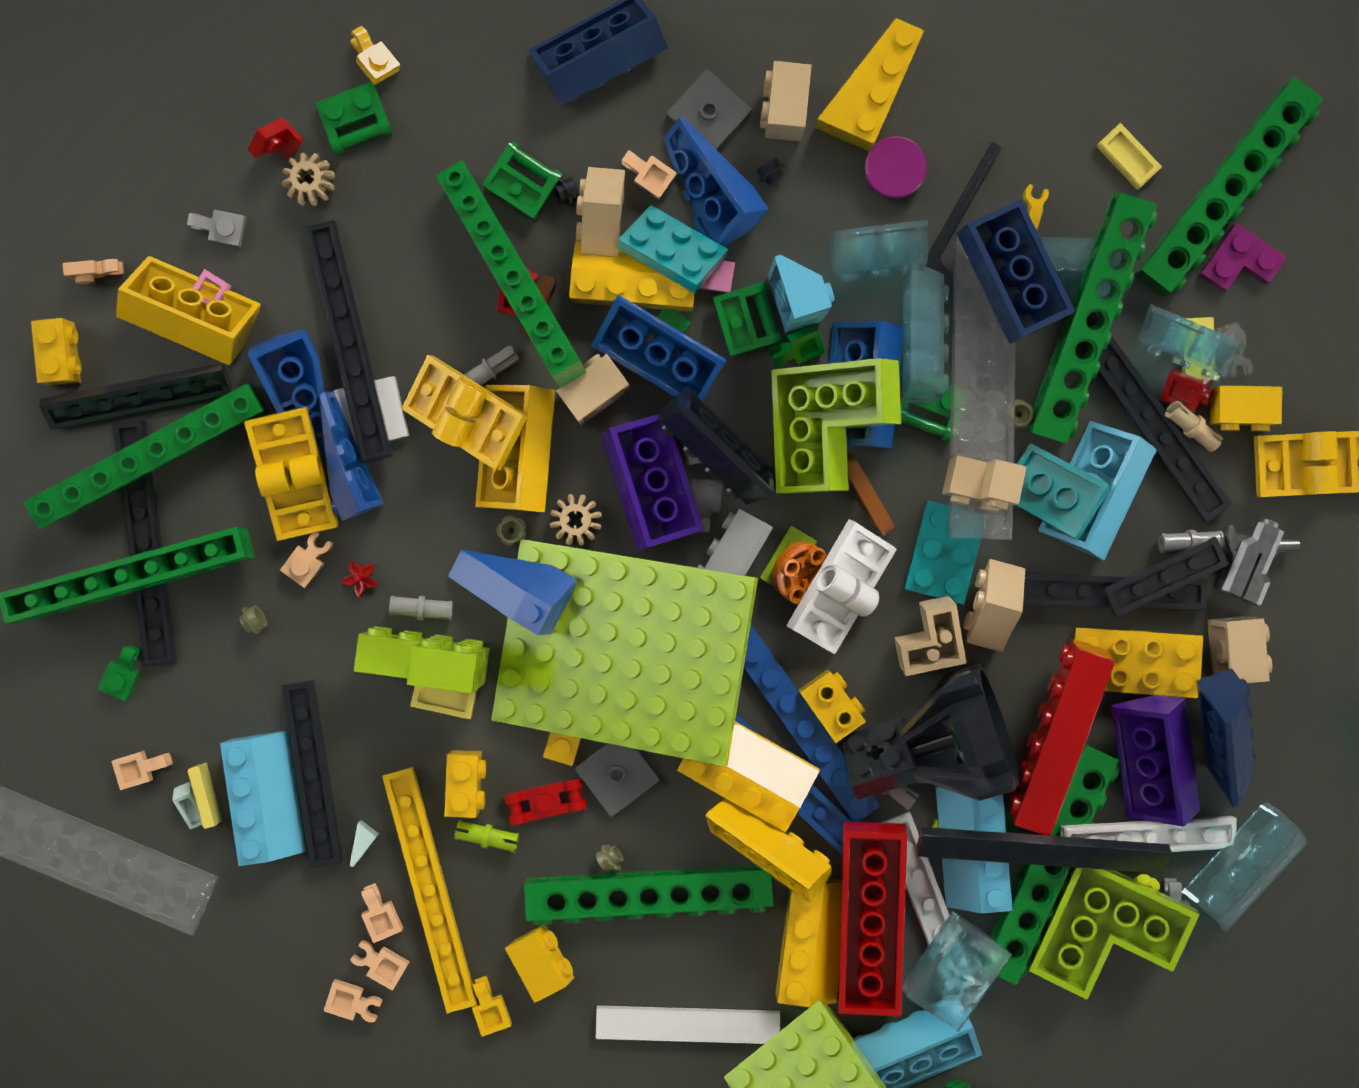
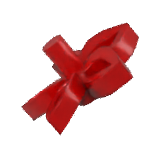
[342,561,379,597]

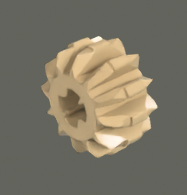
[282,153,335,206]
[550,494,602,546]

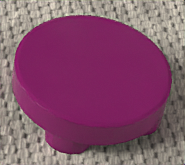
[864,136,927,199]

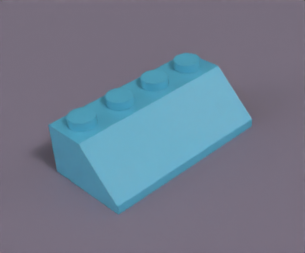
[767,255,835,334]
[1038,421,1157,560]
[220,730,308,866]
[935,786,1012,913]
[853,996,982,1088]

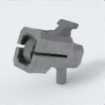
[1215,518,1300,606]

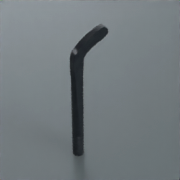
[927,142,1002,292]

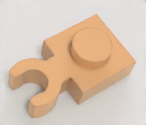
[63,259,124,284]
[280,532,333,588]
[350,940,410,991]
[323,979,383,1022]

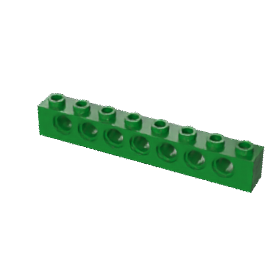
[1134,76,1324,297]
[436,160,587,388]
[1027,191,1157,444]
[23,383,267,529]
[0,527,255,624]
[978,745,1119,985]
[524,865,773,925]

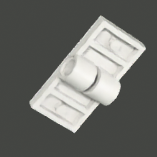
[786,519,897,654]

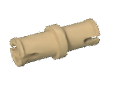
[1165,401,1223,452]

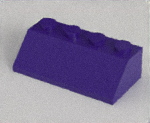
[600,414,703,551]
[1111,695,1200,827]

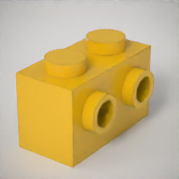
[31,318,81,386]
[1210,386,1282,431]
[798,669,866,743]
[445,750,486,818]
[505,925,574,1003]

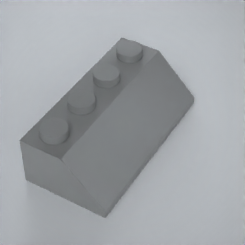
[697,509,773,576]

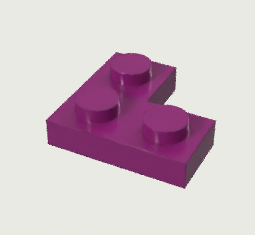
[1199,223,1287,292]

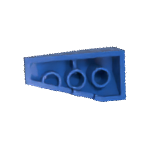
[663,117,769,247]
[248,329,326,457]
[319,392,384,521]
[448,549,579,635]

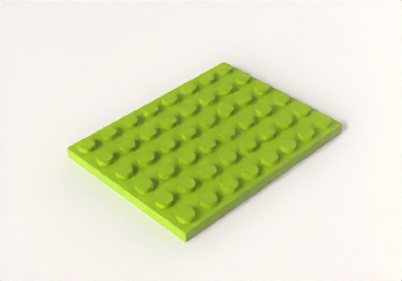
[491,539,758,767]

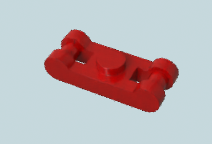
[503,777,587,826]

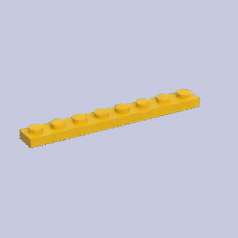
[382,766,478,1013]

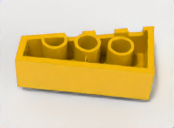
[814,18,924,152]

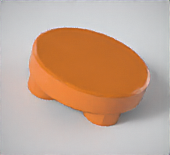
[772,542,827,604]

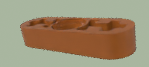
[847,453,895,537]

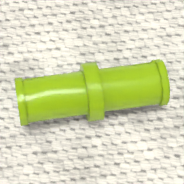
[455,820,519,853]

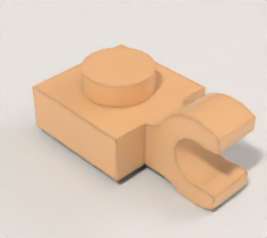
[621,150,677,200]
[111,751,173,790]
[361,883,403,943]

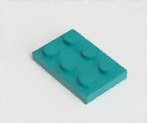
[617,205,728,293]
[1014,443,1111,541]
[903,500,987,604]

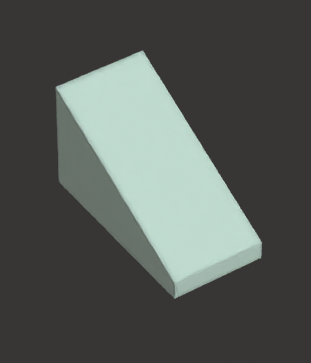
[172,782,202,829]
[350,820,379,867]

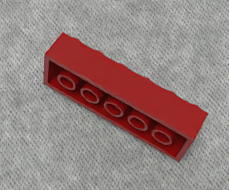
[1006,638,1115,836]
[838,821,907,1016]

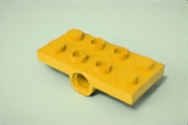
[401,355,528,470]
[244,407,339,541]
[1254,431,1359,497]
[1075,627,1203,698]

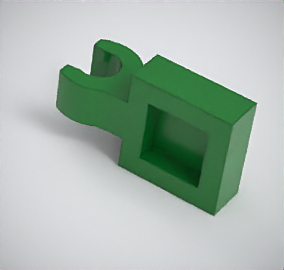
[767,323,826,367]
[97,644,142,702]

